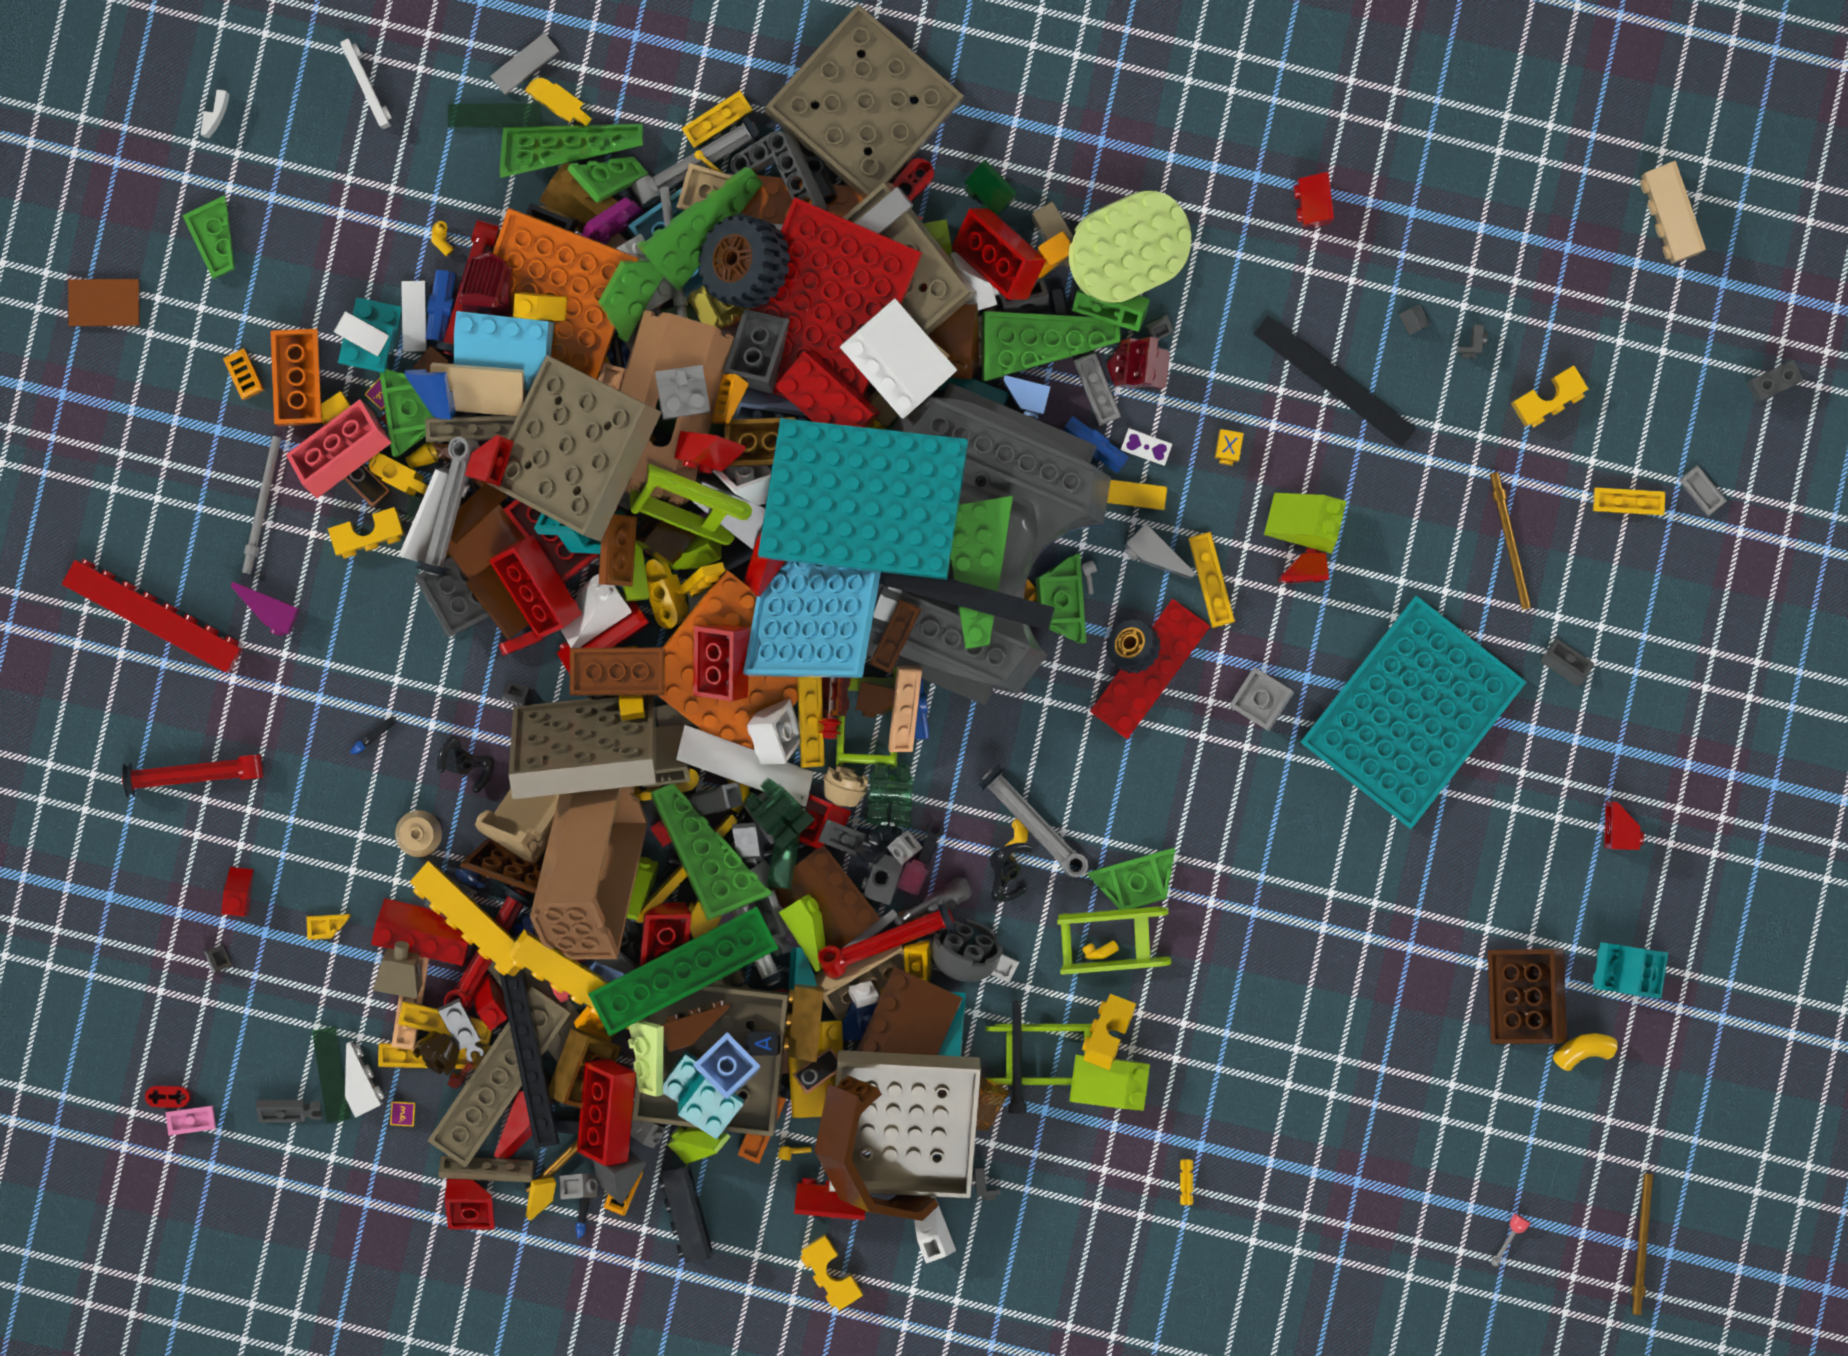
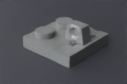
[655,365,710,420]
[1229,667,1294,731]

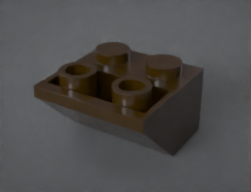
[635,515,697,565]

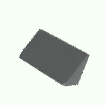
[1540,638,1595,687]

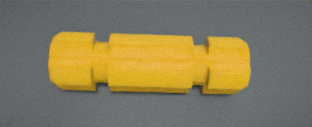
[1180,1159,1193,1205]

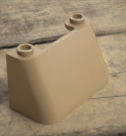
[475,789,559,863]

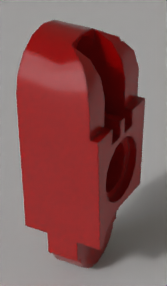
[892,158,934,203]

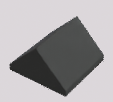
[593,1149,647,1204]

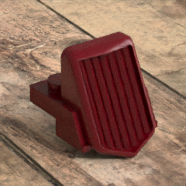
[459,252,513,317]
[1107,337,1170,389]

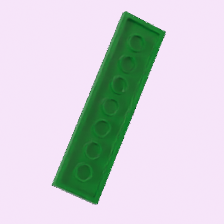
[588,907,779,1037]

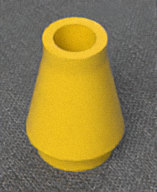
[406,442,440,470]

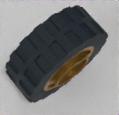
[1106,619,1161,673]

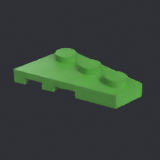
[567,157,648,203]
[182,195,235,279]

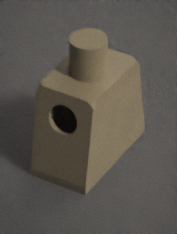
[373,941,422,999]

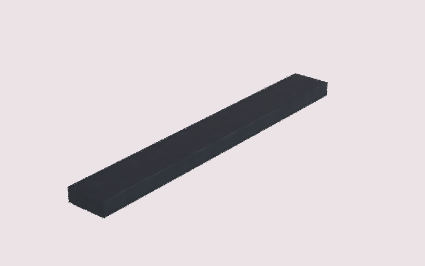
[1253,316,1416,448]
[879,572,1055,631]
[499,969,560,1149]

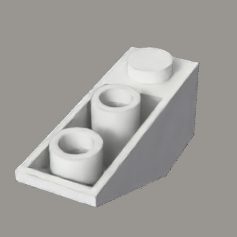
[345,1040,384,1118]
[914,1196,956,1263]

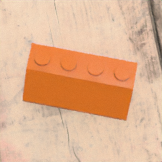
[270,329,322,427]

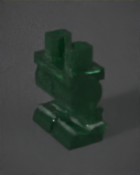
[866,762,913,827]
[744,777,815,850]

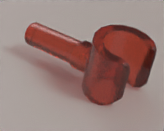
[447,1061,474,1089]

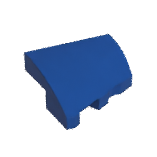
[404,369,456,420]

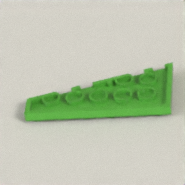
[499,124,643,178]
[637,167,763,291]
[982,311,1120,382]
[951,496,1013,649]
[650,784,773,921]

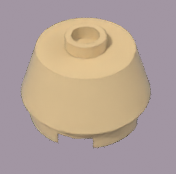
[824,766,869,807]
[395,810,442,857]

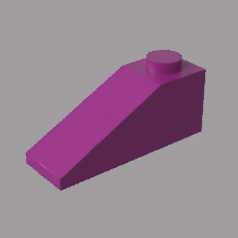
[231,582,301,637]

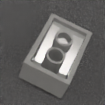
[1124,524,1195,579]

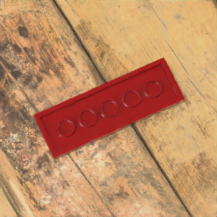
[1090,599,1210,739]

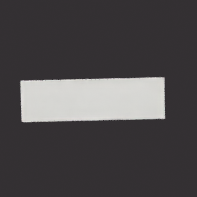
[676,725,814,807]

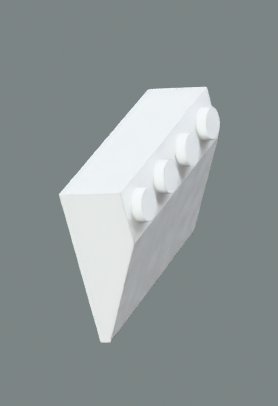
[840,298,957,419]

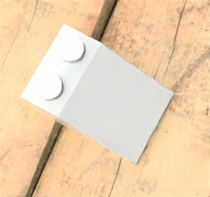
[560,574,632,648]

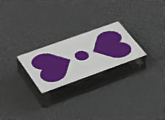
[1120,428,1172,466]

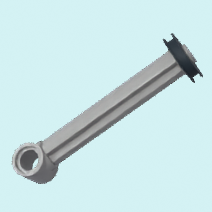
[631,113,760,208]
[415,437,480,576]
[976,763,1088,878]

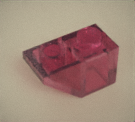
[896,858,929,896]

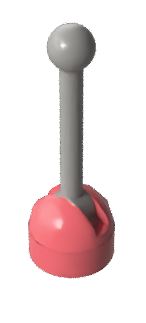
[1491,1213,1530,1267]

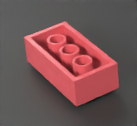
[286,399,391,498]

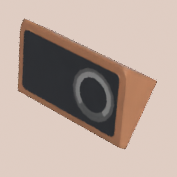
[344,465,390,508]
[792,1047,837,1094]

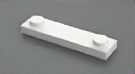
[341,39,392,130]

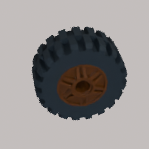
[699,214,790,308]

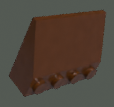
[928,302,979,380]
[460,838,544,893]
[768,845,881,949]
[1488,948,1567,1044]
[857,967,963,1055]

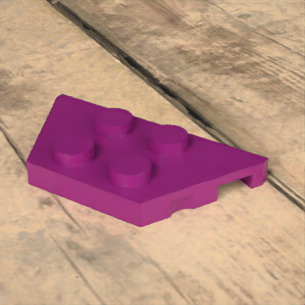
[581,197,647,244]

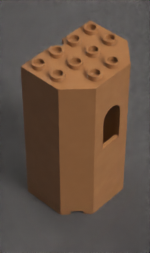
[609,310,735,507]
[530,786,648,959]

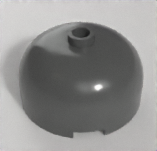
[931,919,1003,982]

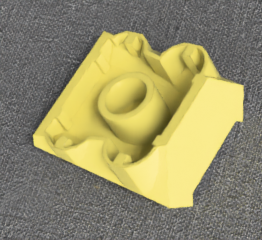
[688,285,749,330]

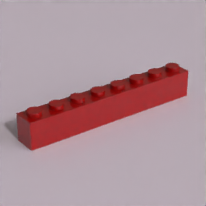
[61,558,243,673]

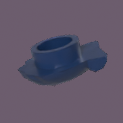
[455,868,486,891]

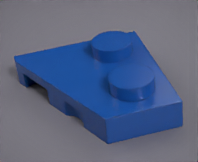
[842,993,879,1041]

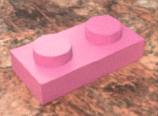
[165,1105,216,1136]

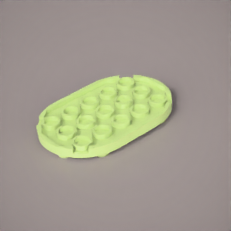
[1069,191,1191,303]

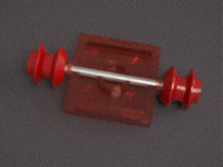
[818,677,851,739]

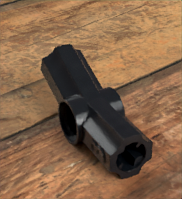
[790,142,838,205]

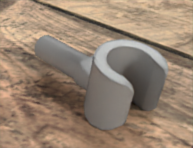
[1082,560,1097,594]

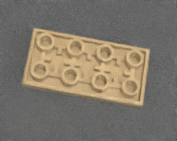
[430,363,525,416]

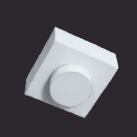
[848,980,879,1008]

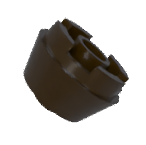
[412,1031,460,1076]

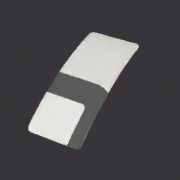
[873,585,903,623]

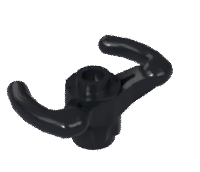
[437,736,494,793]
[990,843,1033,902]

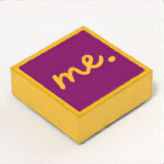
[365,378,385,411]
[390,1101,416,1126]

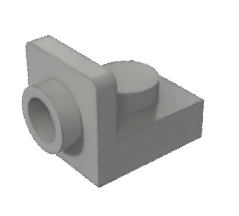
[559,1174,598,1200]

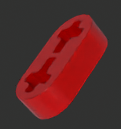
[499,631,544,656]
[145,1085,191,1108]

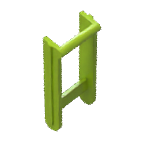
[630,464,752,545]
[836,667,898,770]
[1057,906,1172,975]
[985,1024,1092,1085]

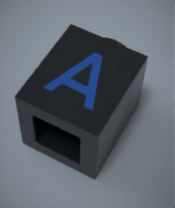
[745,1030,781,1056]

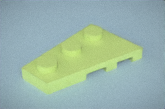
[628,1020,664,1097]

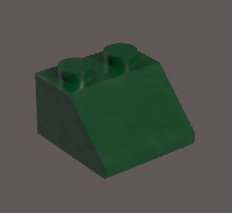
[964,159,1018,217]

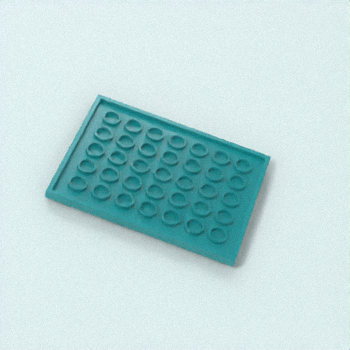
[758,418,969,580]
[1300,595,1526,829]

